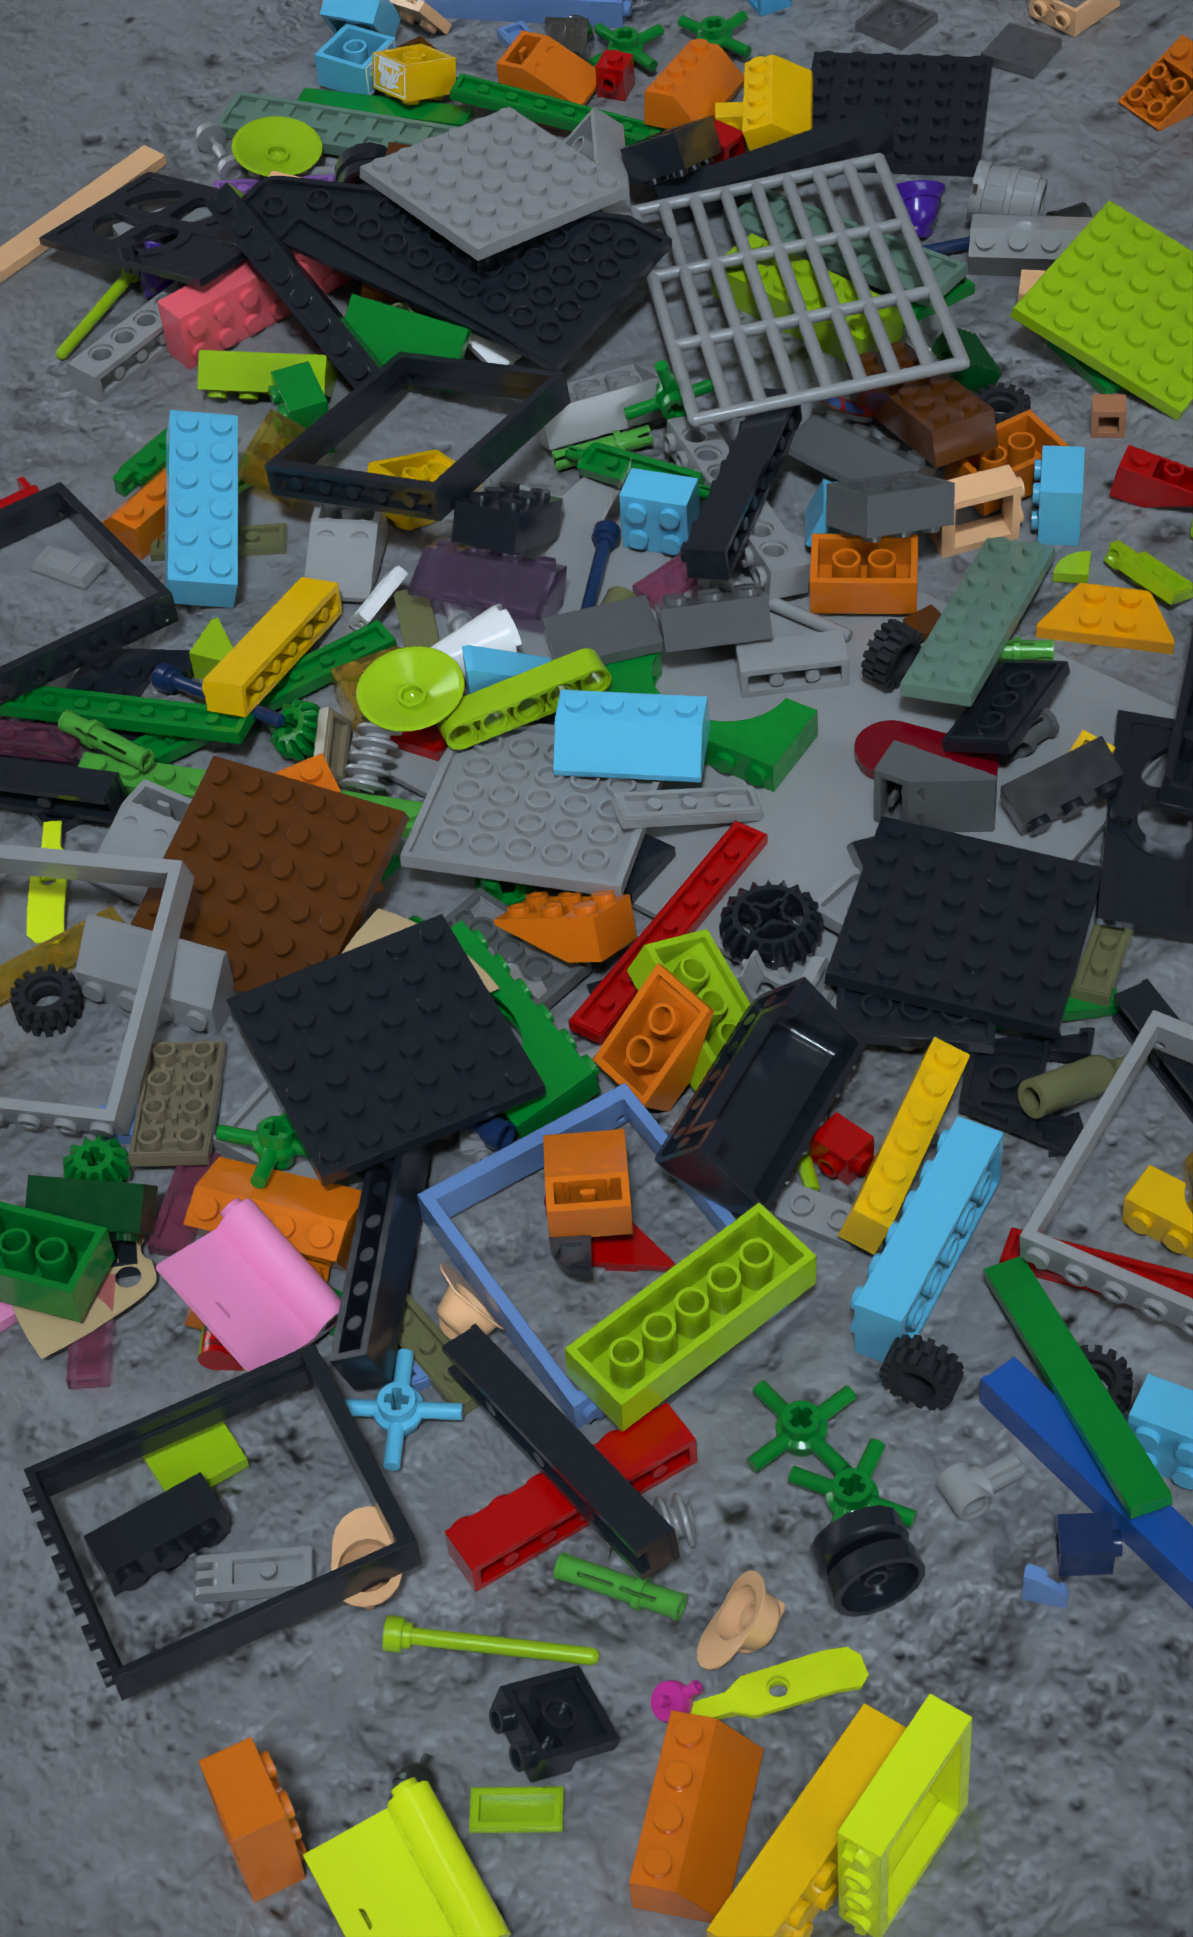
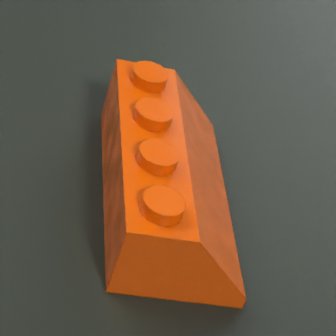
[644,39,744,129]
[101,467,166,560]
[183,1156,362,1271]
[629,1710,764,1923]

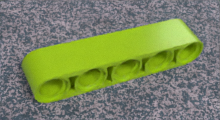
[436,648,611,750]

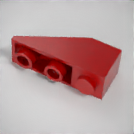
[1109,445,1193,507]

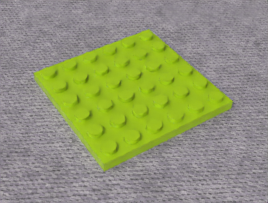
[1010,200,1193,421]

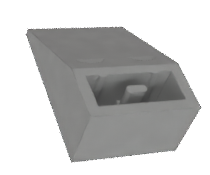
[304,502,389,602]
[86,779,192,905]

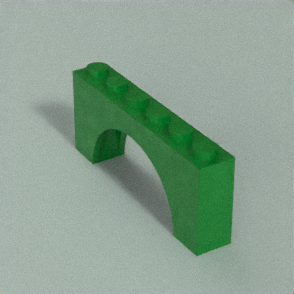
[604,652,818,792]
[450,920,601,1140]

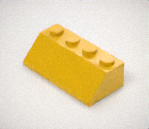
[742,54,813,151]

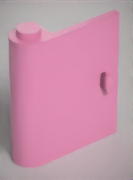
[155,1198,341,1372]

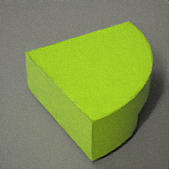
[1053,551,1091,584]

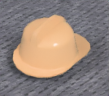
[437,1263,505,1340]
[331,1506,402,1610]
[697,1570,785,1671]

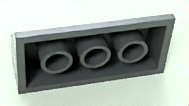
[786,410,937,481]

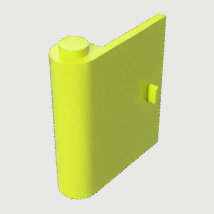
[303,1777,511,1937]

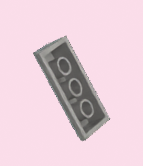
[968,214,1094,276]
[75,913,237,1035]

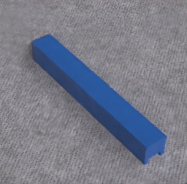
[979,1356,1193,1609]

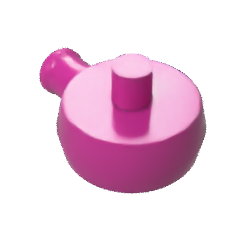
[651,1679,703,1724]

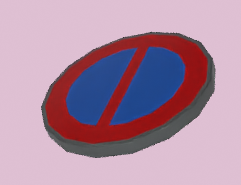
[813,397,874,424]

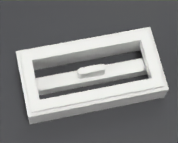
[348,566,408,631]

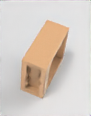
[1029,0,1120,38]
[929,464,1025,558]

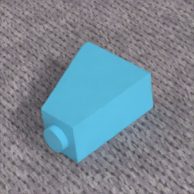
[462,645,551,694]

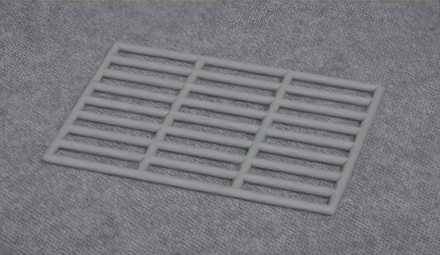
[631,153,970,427]

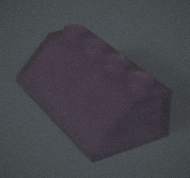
[408,537,567,621]

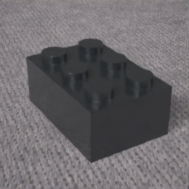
[620,115,723,188]
[451,482,563,555]

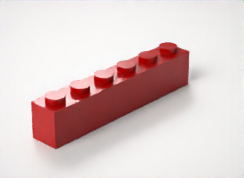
[444,1402,698,1592]

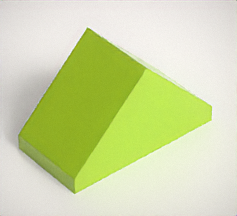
[189,617,233,680]

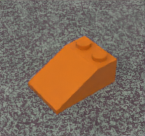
[592,963,714,1112]

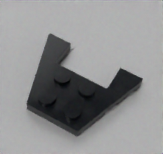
[65,648,194,741]
[959,1027,1095,1155]

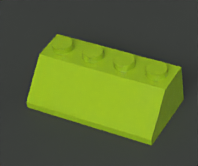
[197,350,339,400]
[627,929,751,1091]

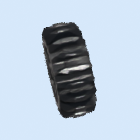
[719,879,824,972]

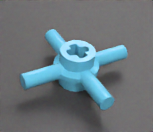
[343,1349,464,1471]

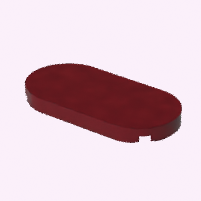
[854,720,998,779]

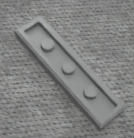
[611,785,764,829]

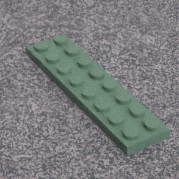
[217,91,457,156]
[725,190,968,308]
[900,537,1055,707]

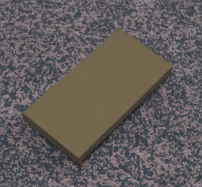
[128,1040,227,1167]

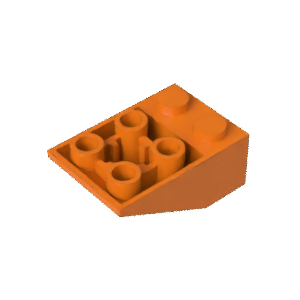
[496,30,597,105]
[1118,34,1193,132]
[494,890,637,963]
[543,1129,633,1237]

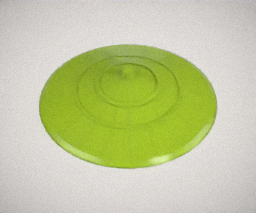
[231,116,323,176]
[356,646,465,731]

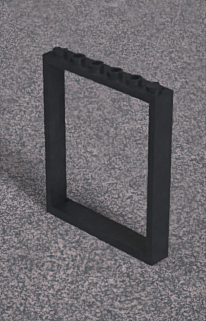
[265,351,571,521]
[0,482,179,705]
[22,1343,422,1701]

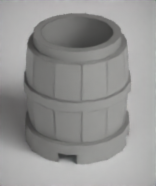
[966,160,1048,222]

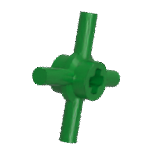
[678,10,752,58]
[587,23,664,72]
[624,360,714,420]
[216,1112,306,1188]
[746,1380,856,1475]
[788,1438,917,1528]

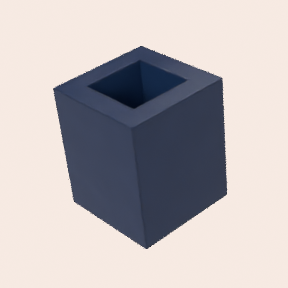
[1055,1512,1123,1576]

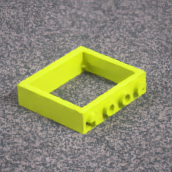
[837,1694,972,1937]

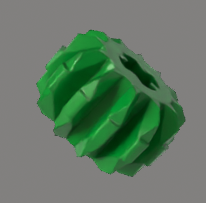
[268,698,320,761]
[62,1134,132,1182]

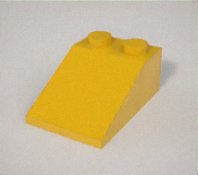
[367,449,483,530]

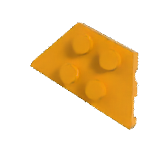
[1036,583,1175,654]

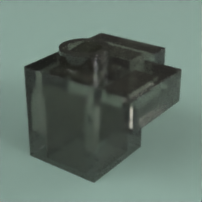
[544,15,595,62]

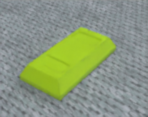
[469,1786,564,1833]

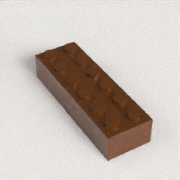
[845,342,998,468]

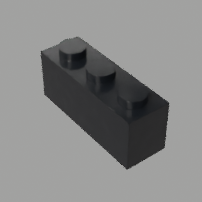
[1000,736,1124,836]
[84,1472,231,1597]

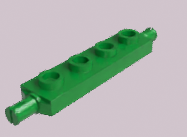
[565,441,711,500]

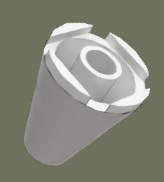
[430,603,522,680]

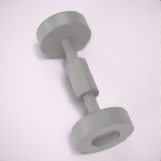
[194,121,248,180]

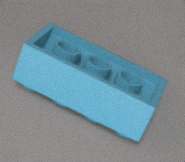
[553,690,710,782]

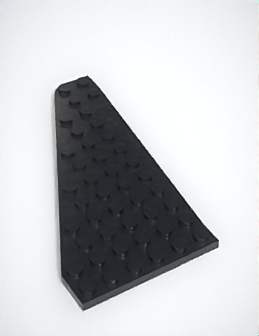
[245,176,672,371]

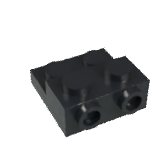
[489,1665,620,1783]

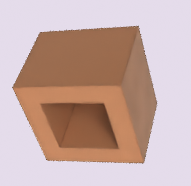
[1090,394,1127,438]

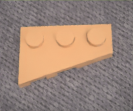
[390,0,452,35]

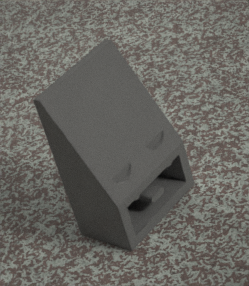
[874,740,997,832]

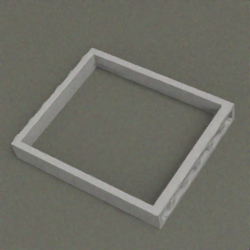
[0,844,195,1137]
[1020,1010,1193,1337]

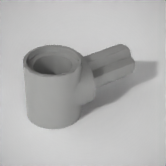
[936,1454,1026,1522]

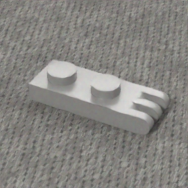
[194,1545,314,1603]

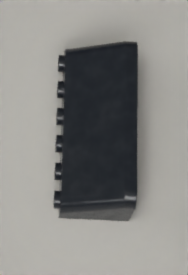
[655,976,867,1216]

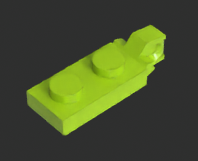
[1104,540,1193,605]

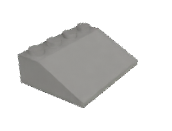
[517,361,666,450]

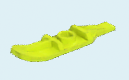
[27,821,68,945]
[690,1647,869,1720]

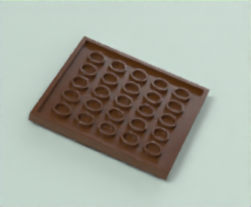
[130,755,409,995]

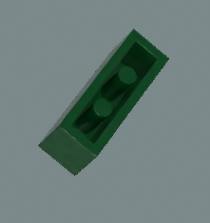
[25,1175,158,1242]

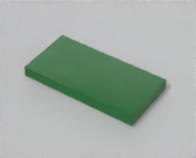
[345,294,471,394]

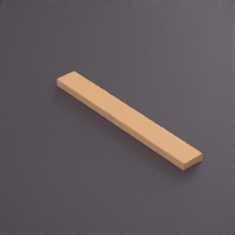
[0,145,167,283]

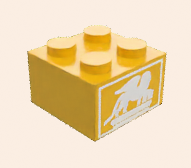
[373,43,456,105]

